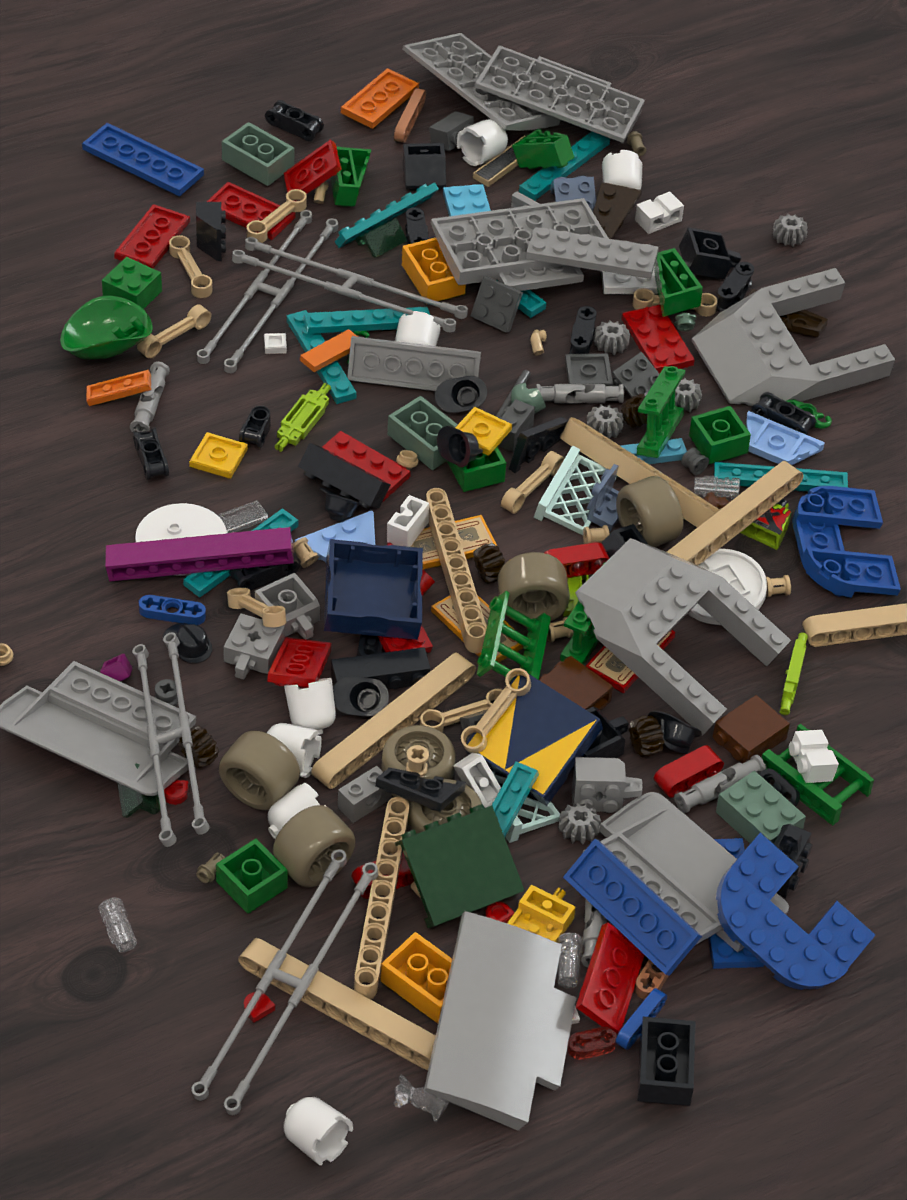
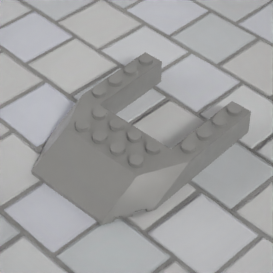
[691,268,895,406]
[575,538,791,736]

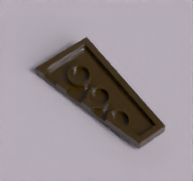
[593,182,642,239]
[745,288,828,337]

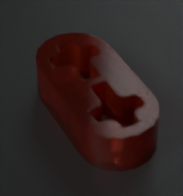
[568,1027,617,1060]

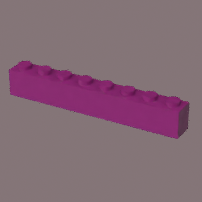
[105,527,294,581]

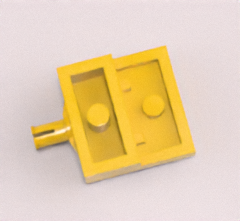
[507,885,576,942]

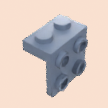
[550,176,596,212]
[587,464,619,531]

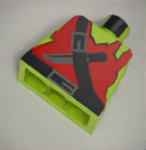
[740,499,792,550]

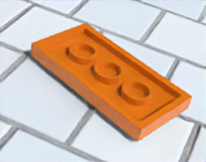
[341,68,419,129]

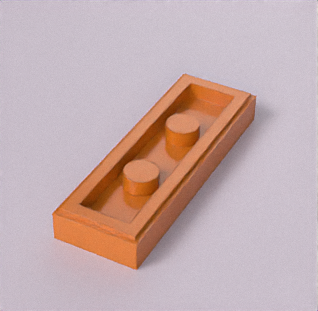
[300,329,358,372]
[86,370,151,406]

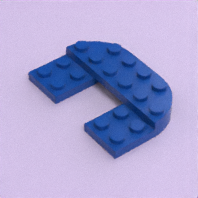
[792,486,901,598]
[716,833,875,990]

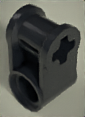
[239,406,271,448]

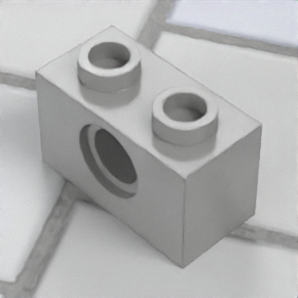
[338,766,392,823]

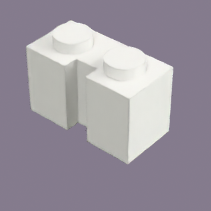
[635,192,684,234]
[387,495,429,547]
[789,730,839,783]

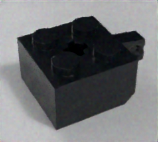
[679,227,742,279]
[582,707,629,758]
[774,824,813,898]

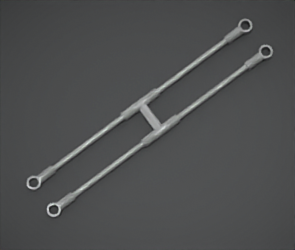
[197,210,338,373]
[232,237,468,332]
[132,632,210,847]
[192,849,378,1115]

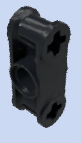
[265,100,324,141]
[405,207,429,245]
[716,262,755,312]
[569,306,597,354]
[751,392,817,435]
[133,427,169,480]
[229,559,300,591]

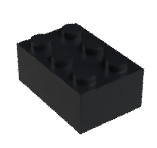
[637,1017,695,1106]

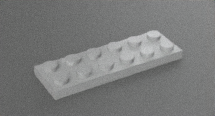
[526,227,659,279]
[347,336,481,391]

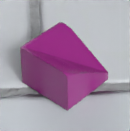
[100,654,133,681]

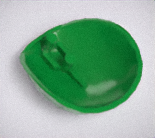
[60,295,153,360]

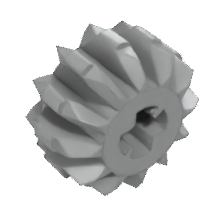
[773,213,808,247]
[594,320,630,355]
[675,378,702,412]
[586,404,623,439]
[559,802,601,845]

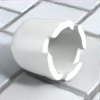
[457,119,508,166]
[602,150,642,190]
[395,311,441,346]
[284,678,336,735]
[267,723,322,778]
[268,783,326,839]
[284,1097,353,1165]

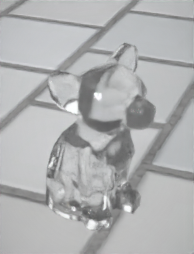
[394,1075,449,1122]

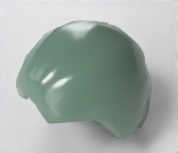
[511,383,546,414]

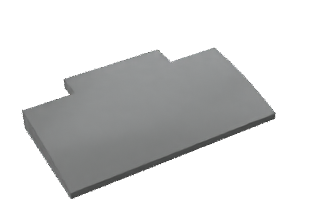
[403,33,561,131]
[475,45,645,143]
[431,198,608,291]
[424,911,576,1131]

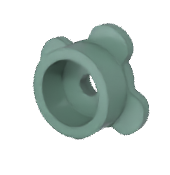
[674,313,696,331]

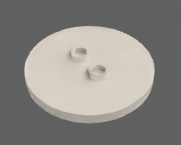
[135,503,227,576]
[688,549,767,625]

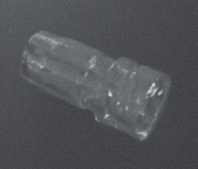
[694,475,740,500]
[98,897,137,953]
[557,933,583,988]

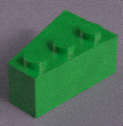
[512,129,575,169]
[330,147,372,206]
[654,248,703,317]

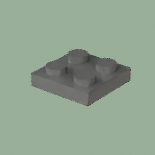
[471,276,523,333]
[565,353,613,386]

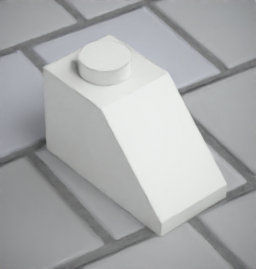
[453,753,501,808]

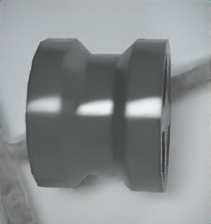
[681,447,709,476]
[155,679,178,706]

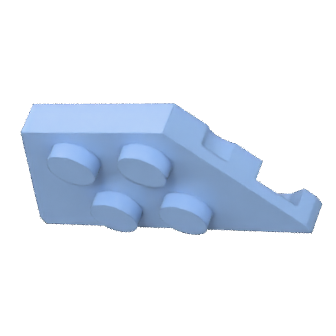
[746,411,825,465]
[295,510,375,563]

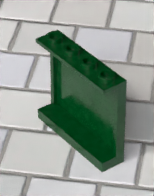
[395,804,525,928]

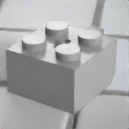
[255,573,320,640]
[224,614,285,679]
[572,757,643,813]

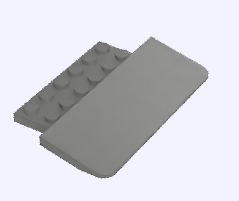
[0,661,196,796]
[583,792,789,952]

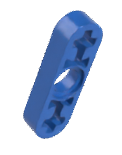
[139,595,206,625]
[615,988,667,1050]

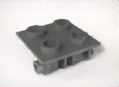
[612,352,659,397]

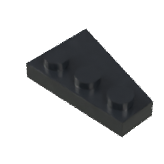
[509,417,568,473]
[375,768,466,812]

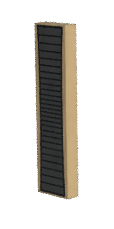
[473,135,526,187]

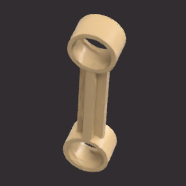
[247,189,307,243]
[169,235,212,298]
[633,288,717,316]
[137,305,211,358]
[501,451,565,514]
[227,588,286,627]
[461,668,531,753]
[420,689,503,732]

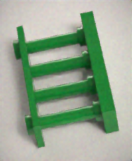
[637,366,685,458]
[560,562,605,665]
[477,591,551,680]
[762,724,874,826]

